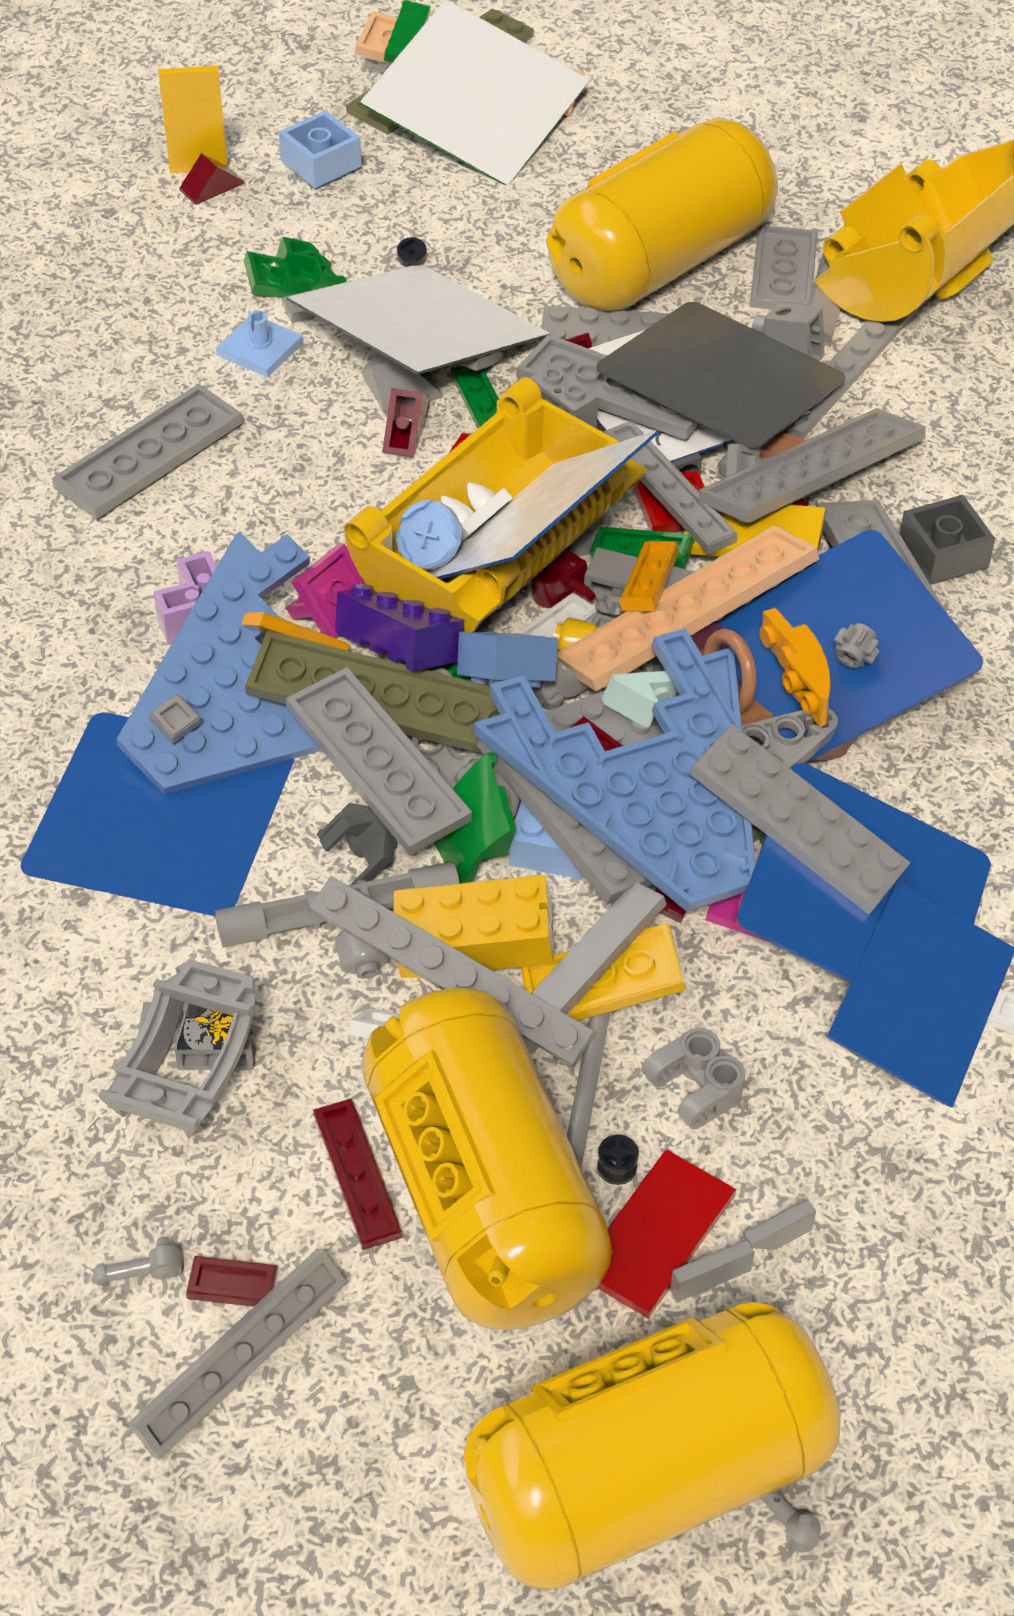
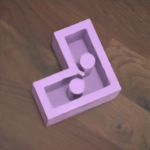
[153,551,217,644]

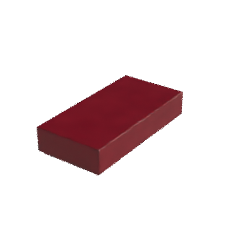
[186,1256,278,1307]

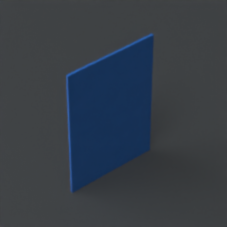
[826,880,1014,1108]

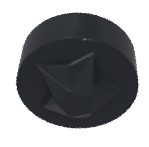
[397,237,427,267]

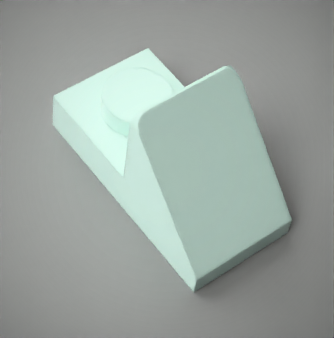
[602,671,677,728]

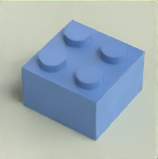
[457,632,558,687]

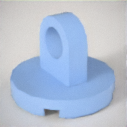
[396,500,462,570]

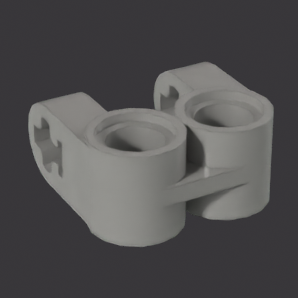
[641,1028,745,1130]

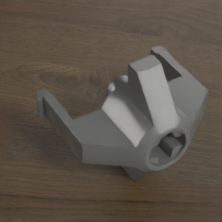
[316,803,397,885]

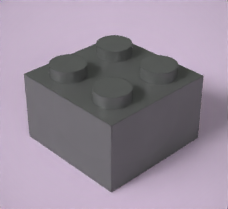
[899,494,996,584]

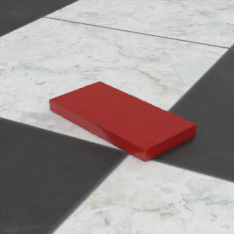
[597,1149,736,1319]

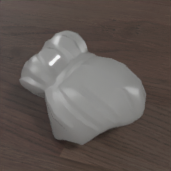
[531,649,588,710]

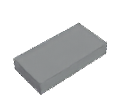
[670,1240,755,1302]

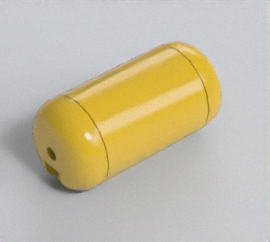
[546,117,778,312]
[361,988,613,1330]
[463,1302,840,1591]

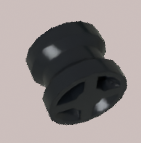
[597,1134,639,1185]

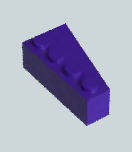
[335,584,464,672]

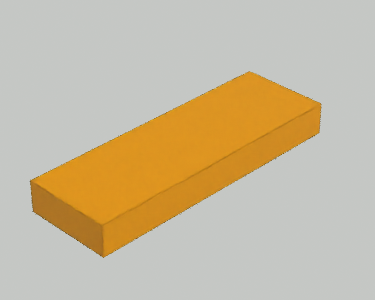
[620,541,679,611]
[242,612,349,650]

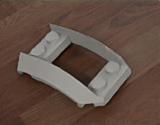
[98,960,255,1139]

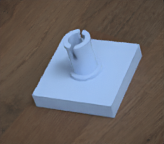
[216,310,303,378]

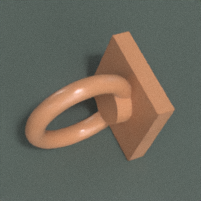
[675,629,773,725]

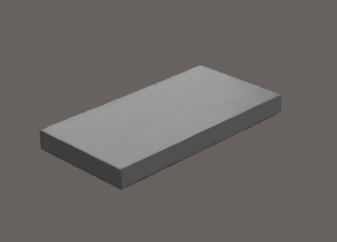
[749,225,818,310]

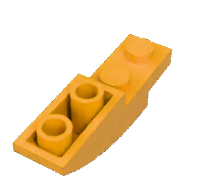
[759,608,830,727]

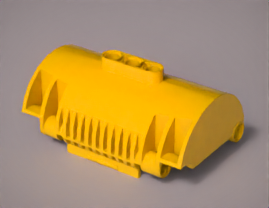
[814,139,1014,322]
[344,377,647,632]

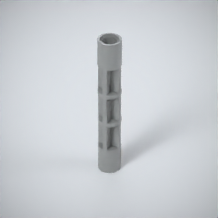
[215,861,460,948]

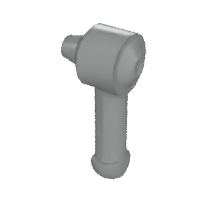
[92,1236,182,1285]
[761,1491,821,1552]

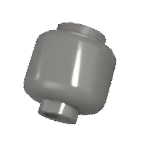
[335,930,389,979]

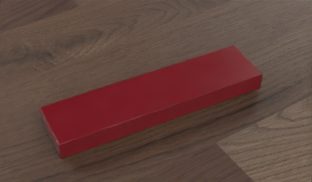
[313,1098,402,1251]

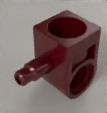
[532,548,596,608]

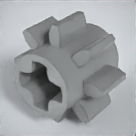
[833,623,880,668]

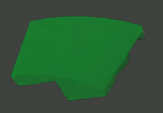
[243,236,347,297]
[433,752,517,884]

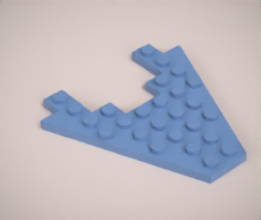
[117,531,406,795]
[473,628,755,912]

